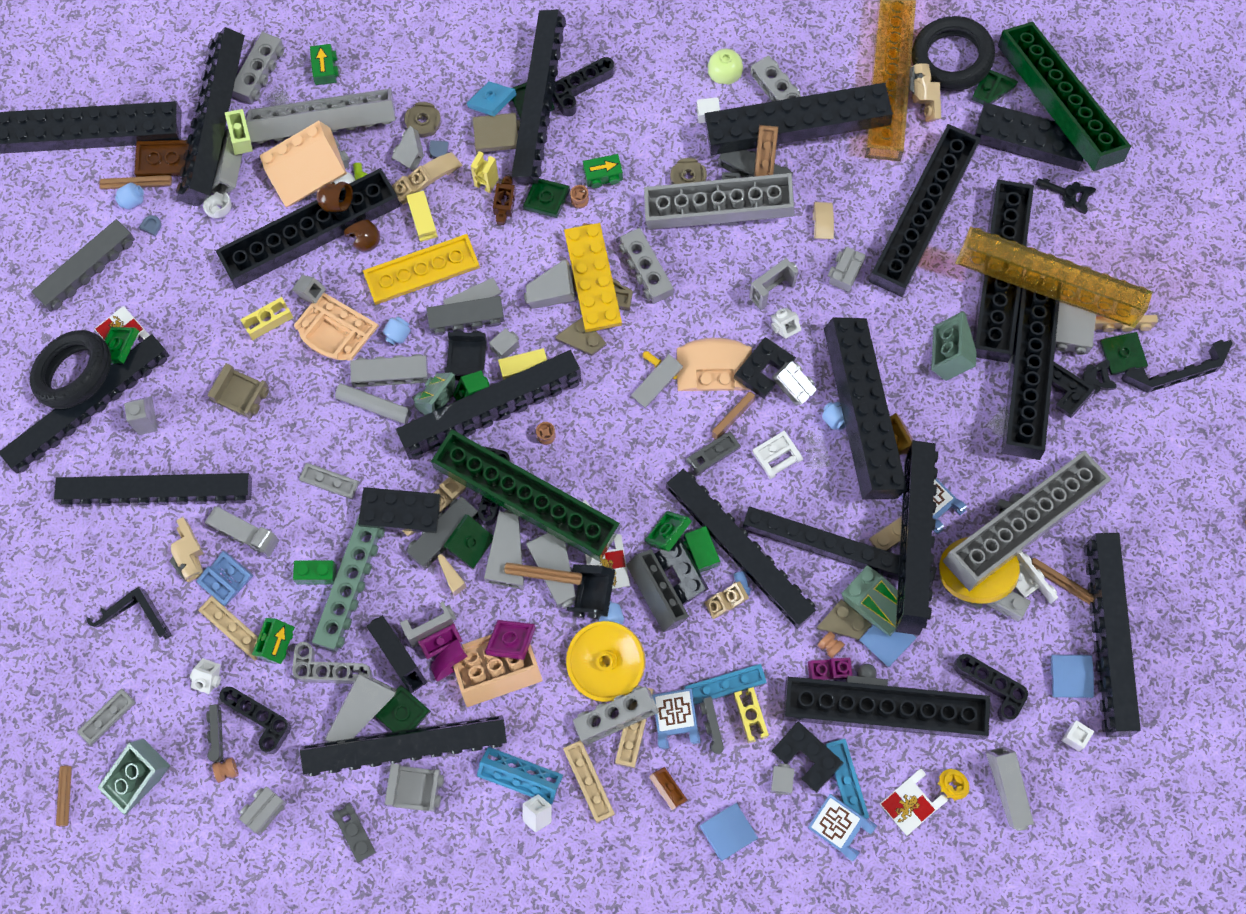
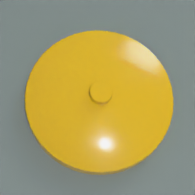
[939,536,1020,604]
[566,621,646,702]

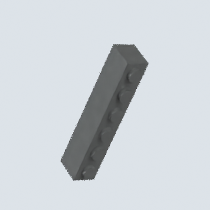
[31,219,135,312]

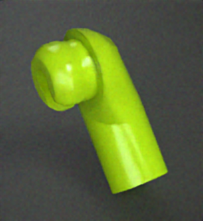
[353,163,368,180]

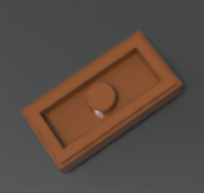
[649,767,688,810]

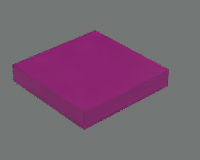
[485,620,536,660]

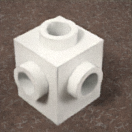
[771,308,802,339]
[190,658,221,694]

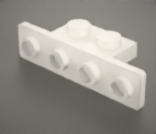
[1014,552,1058,604]

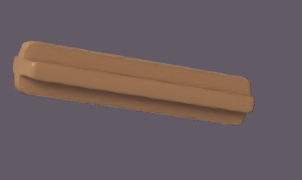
[56,766,72,827]

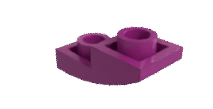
[430,639,468,682]
[808,658,852,680]

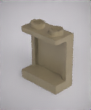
[473,113,520,156]
[207,363,269,419]

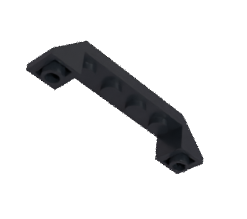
[1121,340,1232,393]

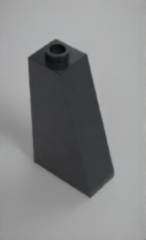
[366,615,428,693]

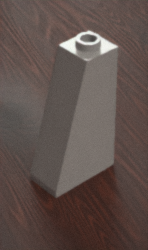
[211,129,242,194]
[484,510,524,590]
[526,533,576,609]
[325,671,396,742]
[985,747,1034,831]

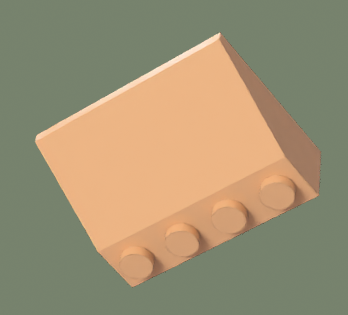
[259,121,347,207]
[453,634,543,707]

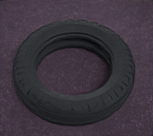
[912,16,995,91]
[30,330,111,409]

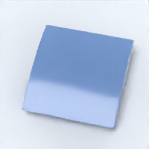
[196,551,254,606]
[860,625,917,667]
[1050,654,1094,698]
[700,803,758,862]

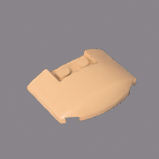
[294,293,379,361]
[677,338,752,391]

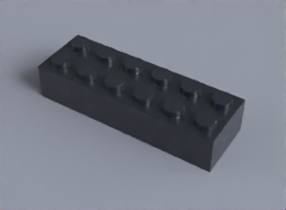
[974,102,1084,171]

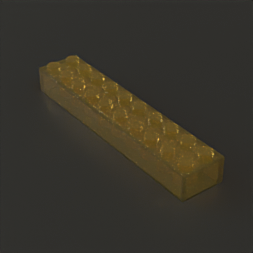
[864,0,916,162]
[955,227,1153,328]

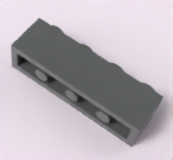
[718,150,793,178]
[426,296,505,335]
[406,496,479,570]
[626,549,689,632]

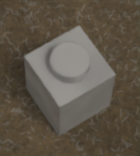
[292,275,326,303]
[489,328,520,359]
[770,764,795,795]

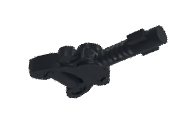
[1035,178,1096,214]
[1054,360,1117,394]

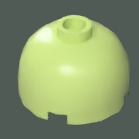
[708,48,743,85]

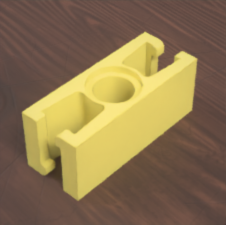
[471,151,499,193]
[406,190,438,242]
[240,297,293,340]
[498,348,547,380]
[733,687,769,744]

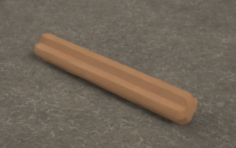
[99,175,173,190]
[1032,558,1094,605]
[504,562,582,585]

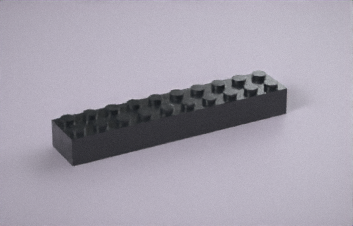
[176,27,245,207]
[704,83,893,156]
[0,101,182,154]
[869,124,981,297]
[215,168,400,289]
[973,179,1034,363]
[1001,276,1061,460]
[824,317,907,500]
[396,349,581,460]
[895,440,938,635]
[1084,533,1141,737]
[783,676,990,740]

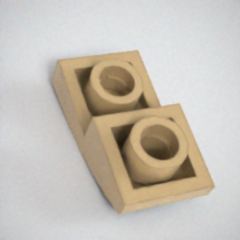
[392,166,432,202]
[813,202,834,239]
[704,581,749,619]

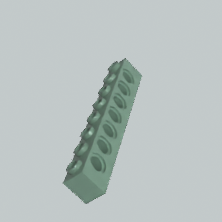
[312,516,385,653]

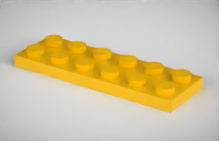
[564,223,622,333]
[363,234,480,305]

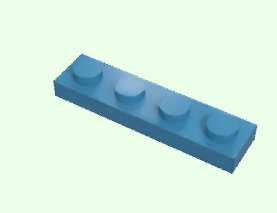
[684,664,767,705]
[825,739,869,819]

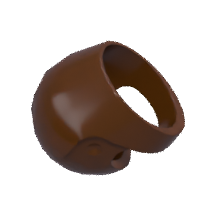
[317,182,353,212]
[344,220,380,252]

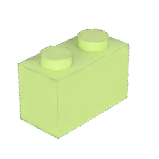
[225,109,253,155]

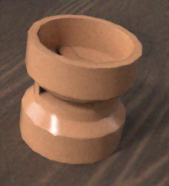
[570,185,589,208]
[536,422,556,445]
[817,631,845,658]
[212,757,239,783]

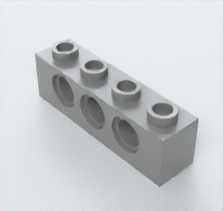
[232,32,285,105]
[750,55,802,101]
[619,228,674,304]
[573,686,659,746]

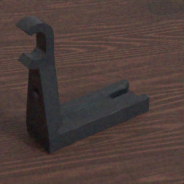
[86,586,172,640]

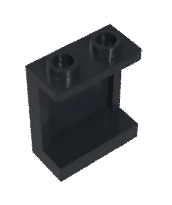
[445,330,487,381]
[566,564,615,619]

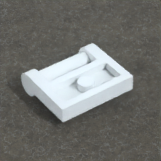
[752,431,803,480]

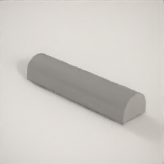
[335,383,412,424]

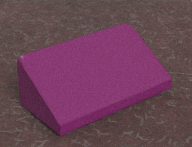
[418,623,463,659]

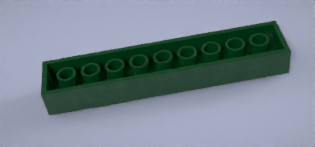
[998,21,1131,171]
[431,429,620,562]

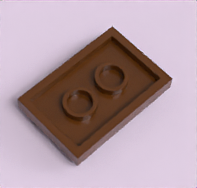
[134,140,189,177]

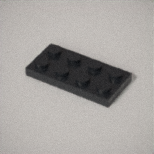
[358,487,441,533]

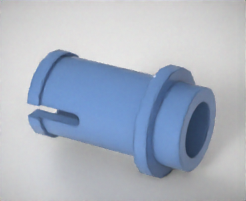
[733,571,751,596]

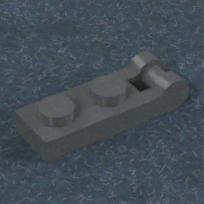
[685,431,741,476]
[699,696,724,754]
[206,704,224,763]
[332,802,376,863]

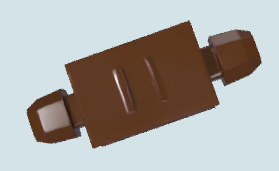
[493,176,516,225]

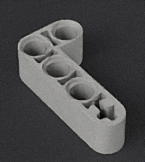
[204,506,279,557]
[292,642,373,684]

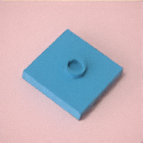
[467,81,516,116]

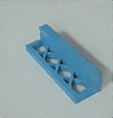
[477,747,563,804]

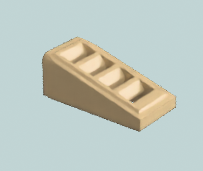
[438,554,466,596]

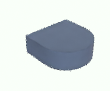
[429,140,449,159]
[139,215,162,236]

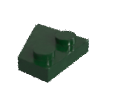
[971,70,1018,105]

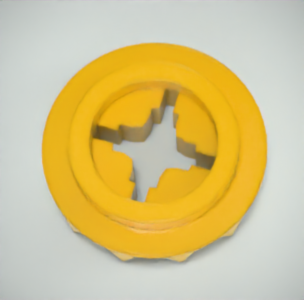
[938,769,970,801]

